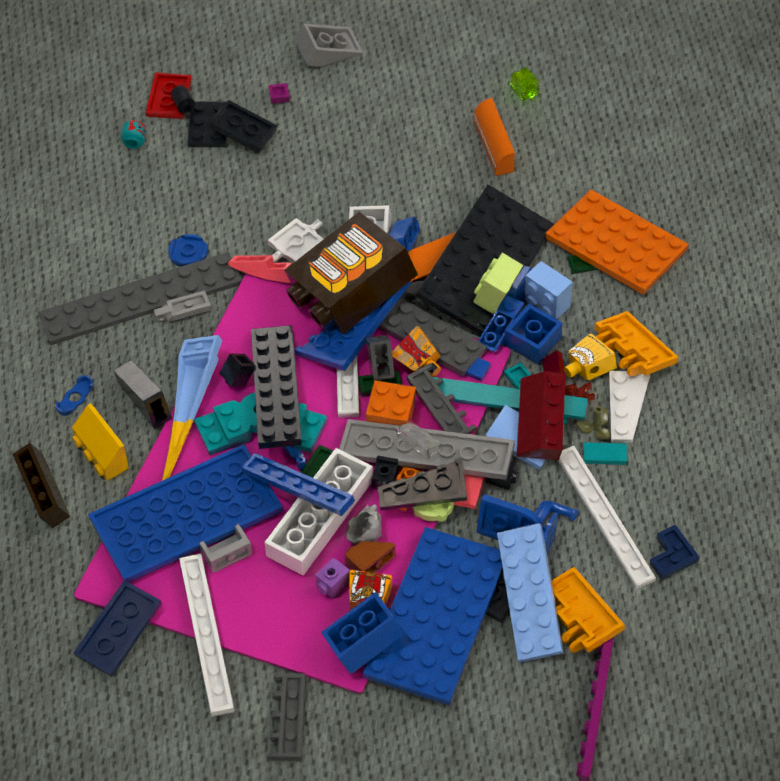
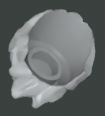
[346,504,382,545]

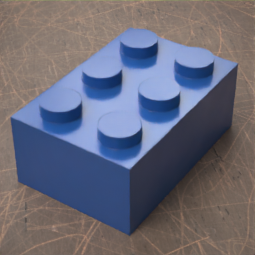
[321,592,406,674]

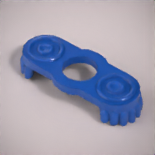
[55,375,93,416]

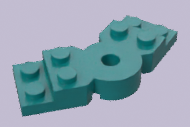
[194,392,327,456]

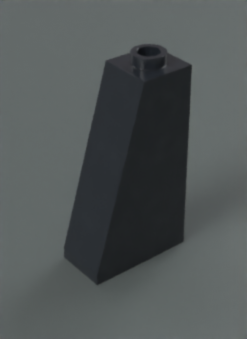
[113,360,172,429]

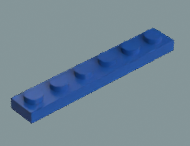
[241,453,355,516]

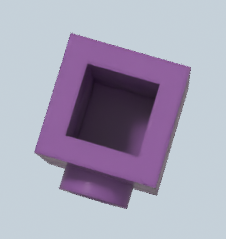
[315,558,350,599]

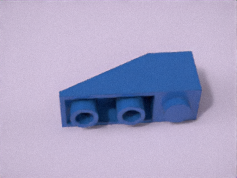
[478,295,525,353]

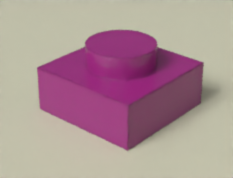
[269,83,290,104]

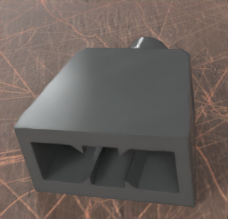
[365,335,395,381]

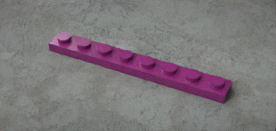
[576,615,618,781]

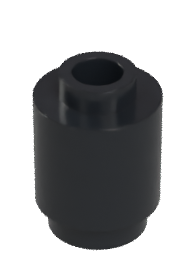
[171,85,195,113]

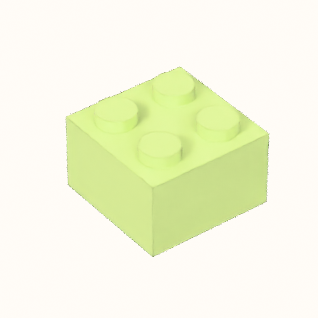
[473,253,523,314]

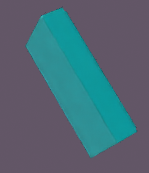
[584,442,627,465]

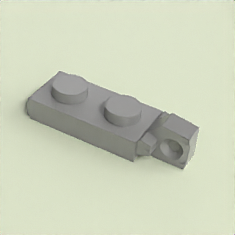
[154,291,212,323]

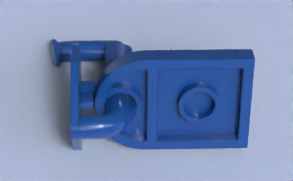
[476,494,579,554]

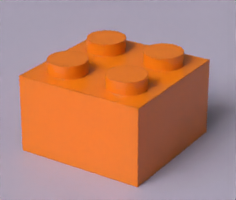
[366,381,416,427]

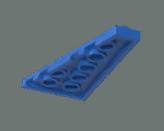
[294,281,411,371]

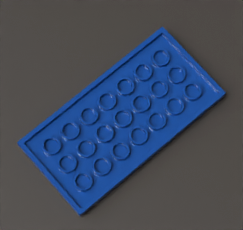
[88,444,283,582]
[363,527,503,705]

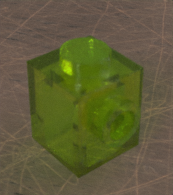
[510,67,539,101]

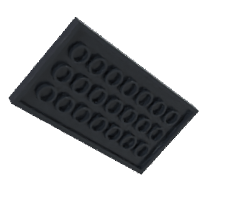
[416,184,554,335]

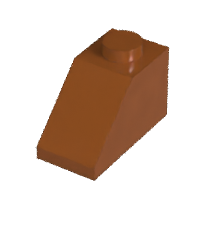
[345,541,396,573]

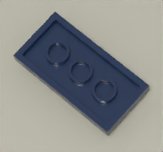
[74,580,162,677]

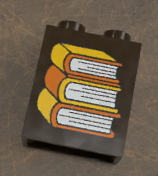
[284,211,418,335]

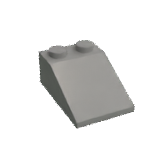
[295,24,363,67]

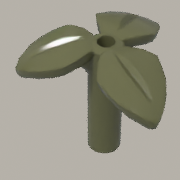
[576,406,611,440]

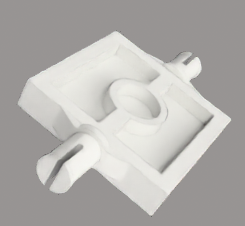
[268,218,324,264]

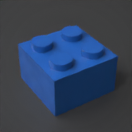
[504,304,563,364]

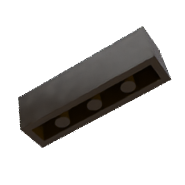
[12,443,70,528]

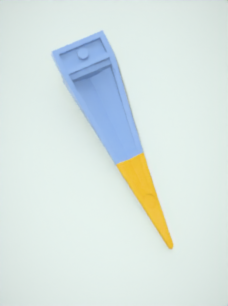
[162,335,222,481]

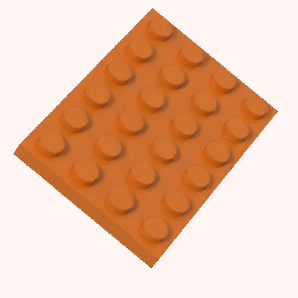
[545,190,689,295]

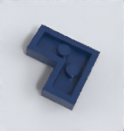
[650,525,699,580]

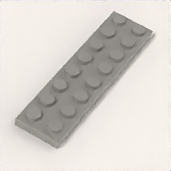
[339,419,515,480]

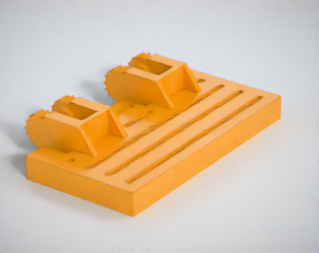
[594,311,679,377]
[551,567,625,653]

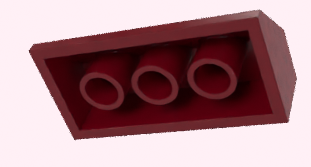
[516,371,566,461]

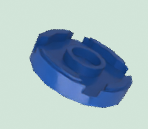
[168,234,208,267]

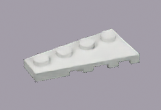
[609,371,651,443]

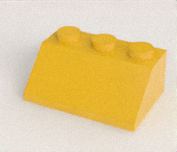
[72,403,129,481]

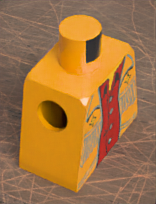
[392,326,441,377]

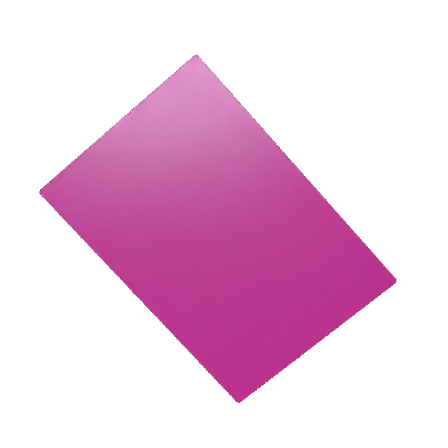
[74,273,511,694]

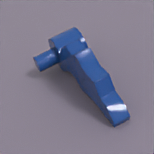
[283,446,306,471]

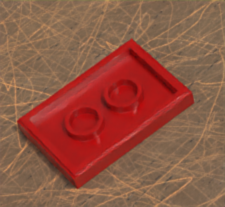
[145,72,192,119]

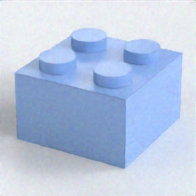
[524,261,573,319]

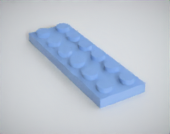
[497,523,564,662]

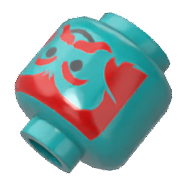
[120,120,147,149]

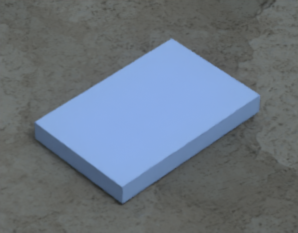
[485,405,546,470]

